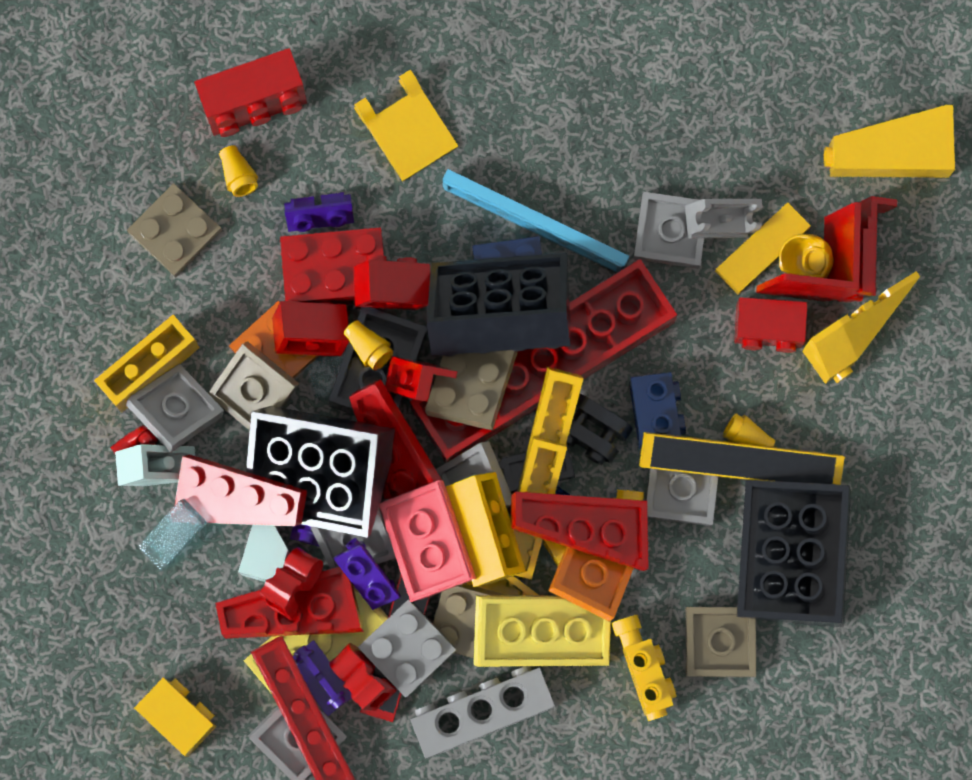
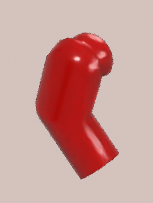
[110,425,158,455]

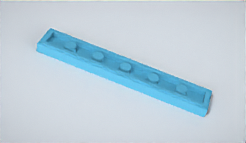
[443,169,629,273]

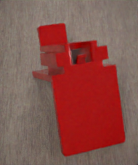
[756,196,898,302]

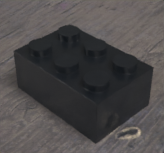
[328,307,427,415]

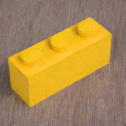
[94,315,199,413]
[446,472,526,587]

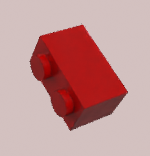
[354,255,431,310]
[734,297,807,353]
[272,299,350,356]

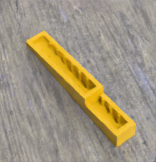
[510,367,584,580]

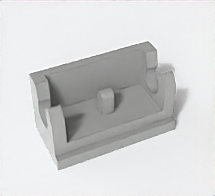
[685,199,763,239]

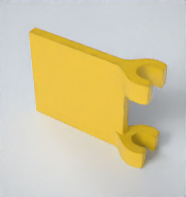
[354,70,458,182]

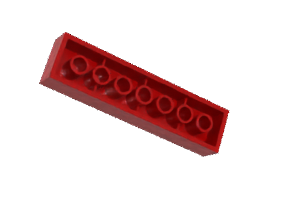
[410,259,677,463]

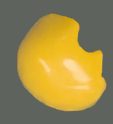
[779,234,834,278]

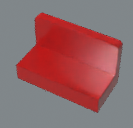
[385,356,458,402]

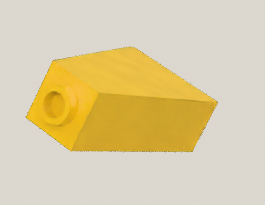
[823,105,955,178]

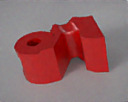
[259,547,323,621]
[329,643,398,711]

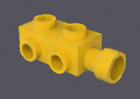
[611,615,677,722]

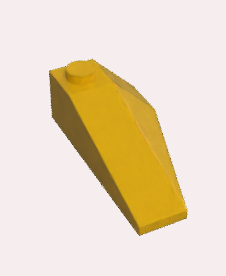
[802,271,920,384]

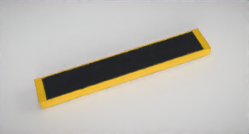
[639,432,845,485]

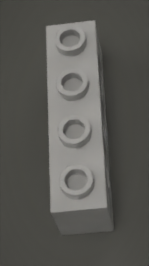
[410,666,555,759]

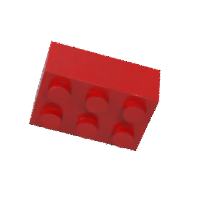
[194,48,307,137]
[280,227,384,305]

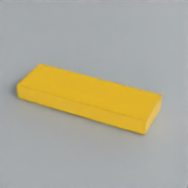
[715,202,811,295]

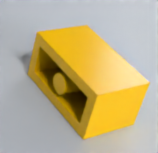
[134,677,217,757]

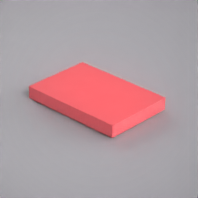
[379,480,476,602]

